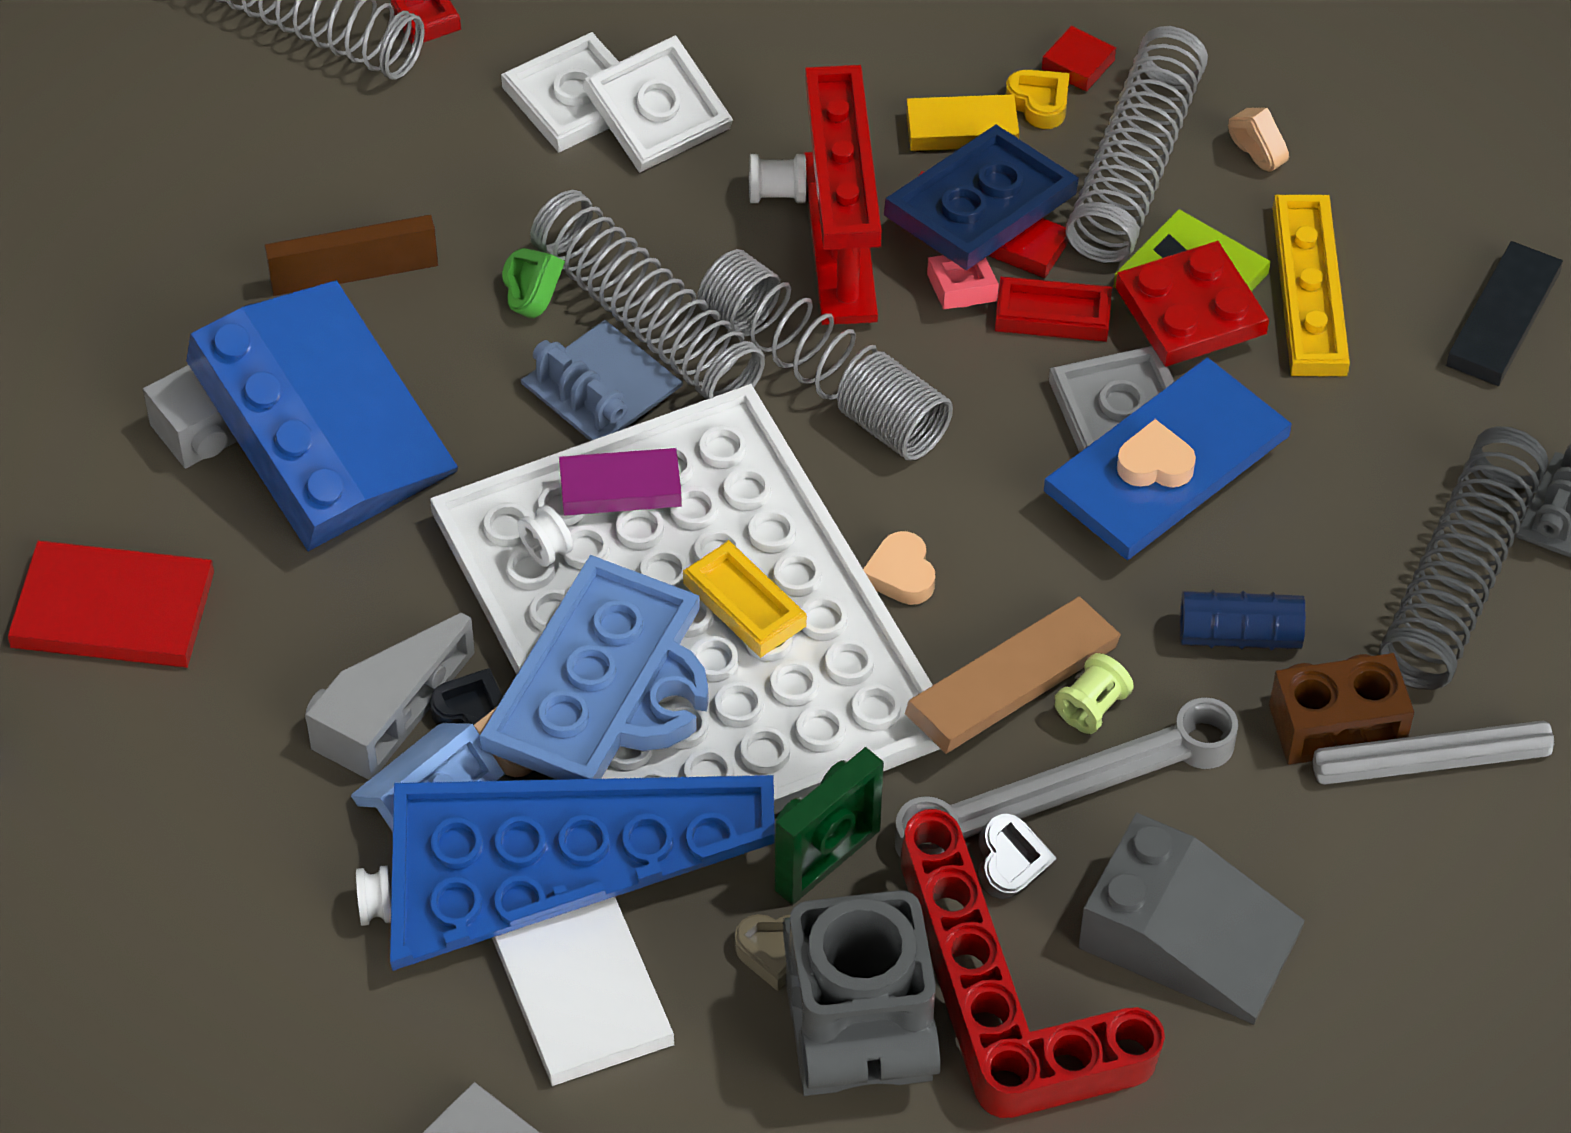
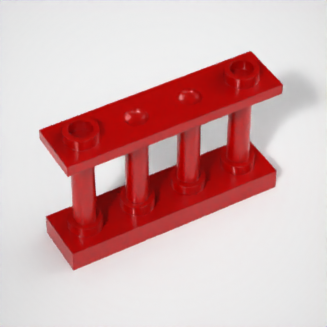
[804,65,882,325]

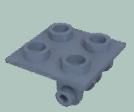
[521,320,683,441]

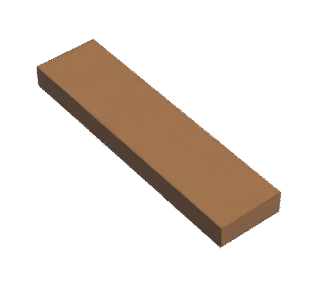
[904,596,1121,754]

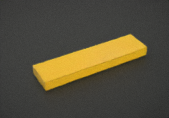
[1272,195,1350,376]

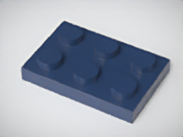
[884,124,1079,271]

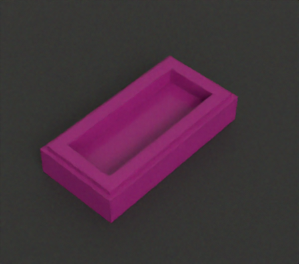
[559,448,682,516]

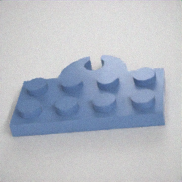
[480,555,709,780]

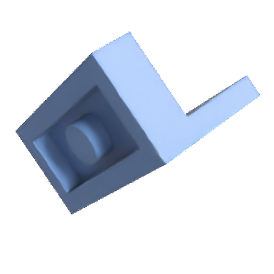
[351,723,505,832]

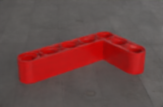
[900,809,1165,1118]

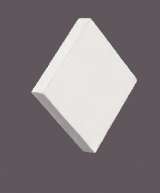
[501,32,619,153]
[583,35,733,173]

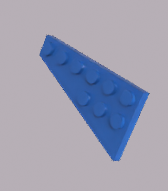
[390,775,775,971]

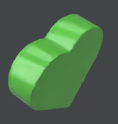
[502,248,565,319]

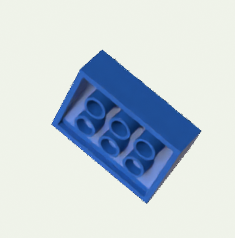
[186,280,458,551]

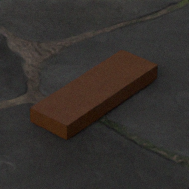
[264,215,438,296]

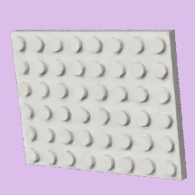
[430,384,940,814]

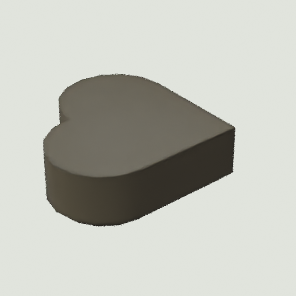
[735,914,790,991]

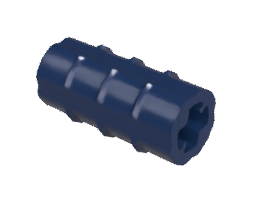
[1179,589,1306,651]

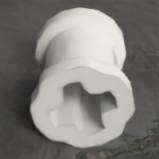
[749,154,806,203]

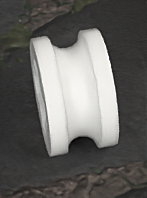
[517,505,573,566]
[356,866,392,926]

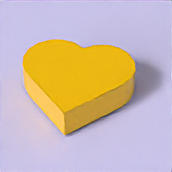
[1005,70,1070,129]

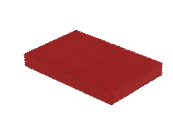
[8,540,214,668]

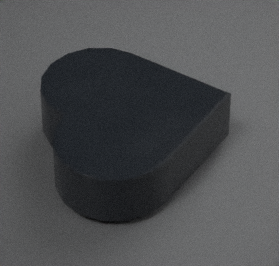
[430,668,503,725]

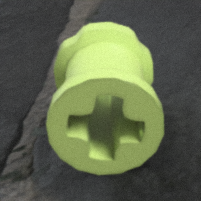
[1054,653,1134,734]

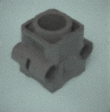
[783,890,940,1096]

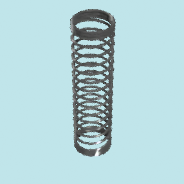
[1378,426,1549,690]

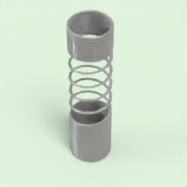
[698,249,953,461]

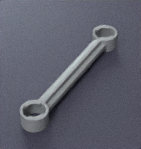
[895,698,1238,857]

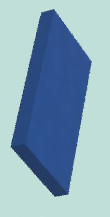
[1044,357,1292,561]

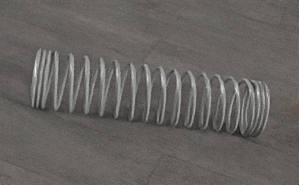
[1065,26,1208,263]
[530,189,765,400]

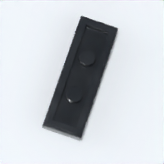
[1446,241,1563,386]

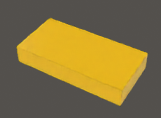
[906,94,1019,151]
[683,540,807,658]

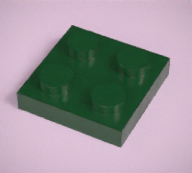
[775,747,884,906]

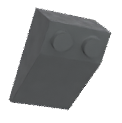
[1079,812,1305,1025]

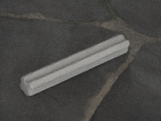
[1313,720,1554,785]

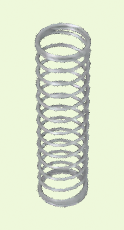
[215,0,425,80]

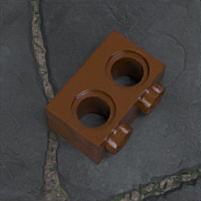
[1269,653,1414,765]

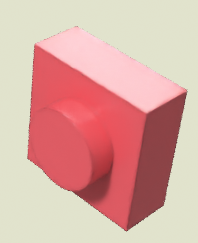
[927,255,999,310]

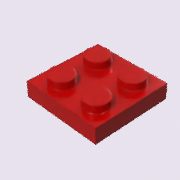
[1115,241,1269,367]

